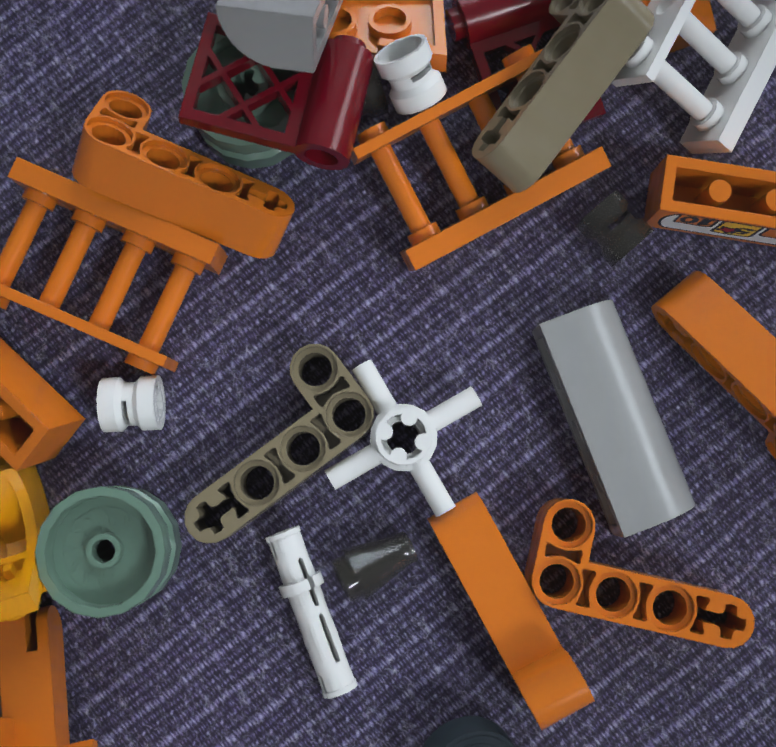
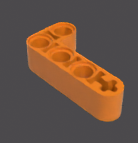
[72,90,295,259]
[651,270,776,460]
[427,492,595,730]
[525,498,754,648]

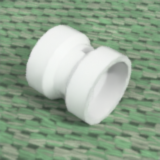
[373,34,447,115]
[96,375,166,432]

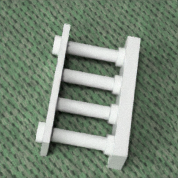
[612,0,776,154]

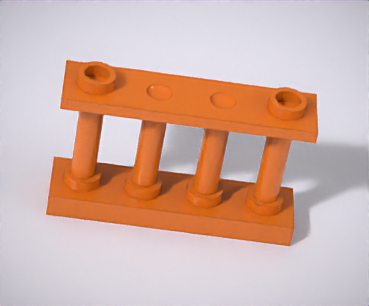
[351,44,611,271]
[0,157,228,375]

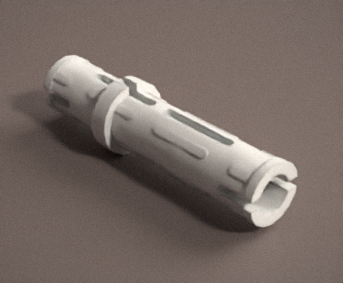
[265,525,358,699]

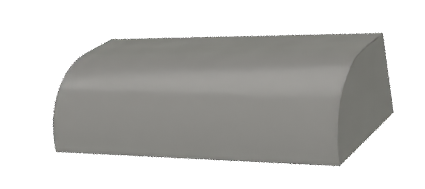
[216,0,343,73]
[532,299,696,538]

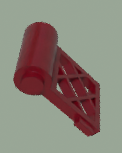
[445,0,606,124]
[178,12,374,170]

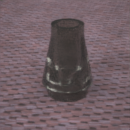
[331,531,418,602]

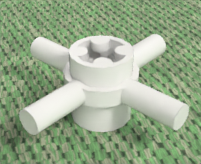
[325,360,482,517]

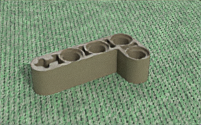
[472,0,655,193]
[184,344,375,543]

